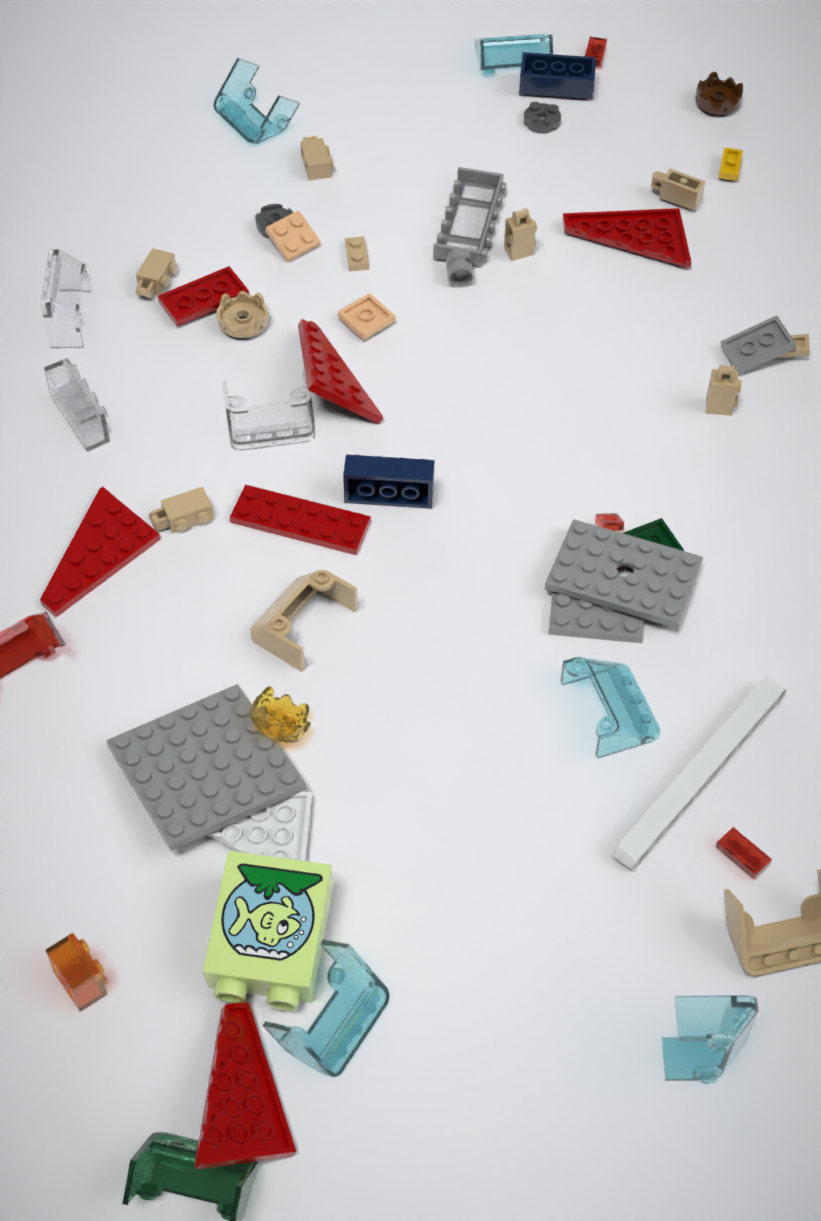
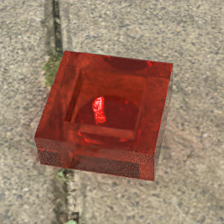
[595,513,625,531]

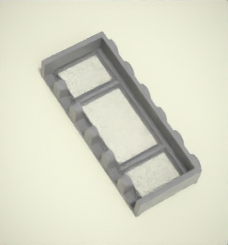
[433,167,506,268]

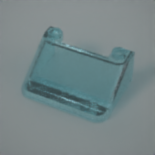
[474,34,553,74]
[560,657,660,759]

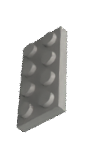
[549,592,643,643]

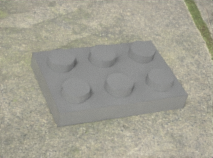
[720,315,796,375]

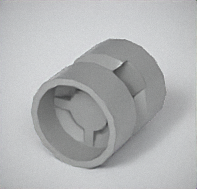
[446,248,474,287]

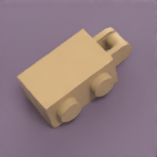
[300,135,334,181]
[651,169,706,211]
[504,208,537,261]
[136,248,178,298]
[706,365,742,416]
[149,486,214,533]

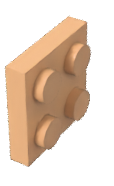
[265,210,321,262]
[338,293,396,340]

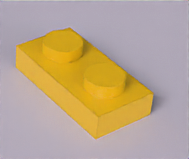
[718,147,743,181]

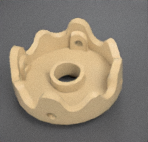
[217,291,269,338]

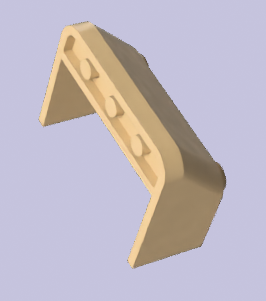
[250,570,358,672]
[723,869,821,976]

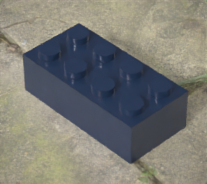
[519,52,596,99]
[343,454,435,509]

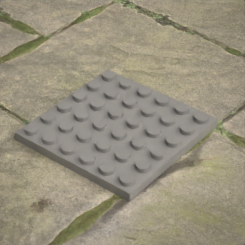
[106,684,306,851]

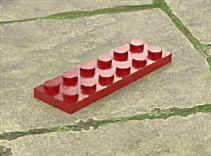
[230,484,371,555]

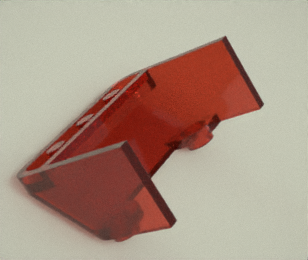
[0,612,66,678]

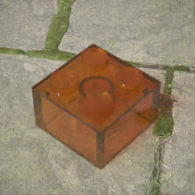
[45,933,108,1012]

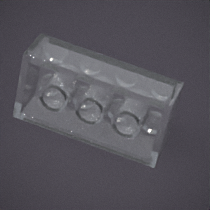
[44,358,111,452]

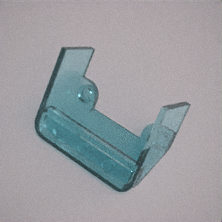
[213,58,300,144]
[262,940,390,1077]
[662,995,759,1084]

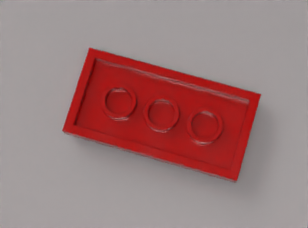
[158,266,249,327]

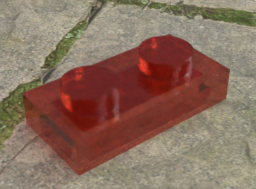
[585,36,608,67]
[716,827,772,880]

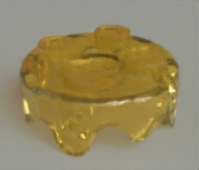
[249,686,311,744]

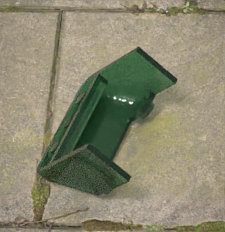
[122,1132,259,1221]

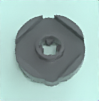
[523,102,561,134]
[255,204,294,238]

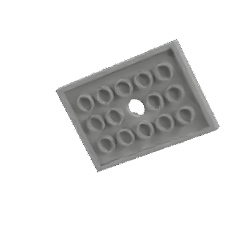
[544,519,703,629]

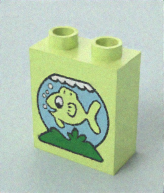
[203,851,334,1011]

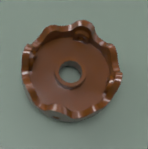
[695,72,743,116]

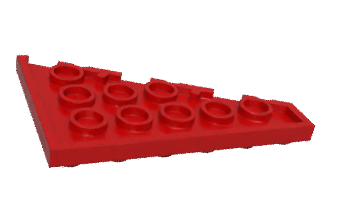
[562,208,691,268]
[298,319,383,424]
[40,486,161,618]
[195,1002,297,1169]

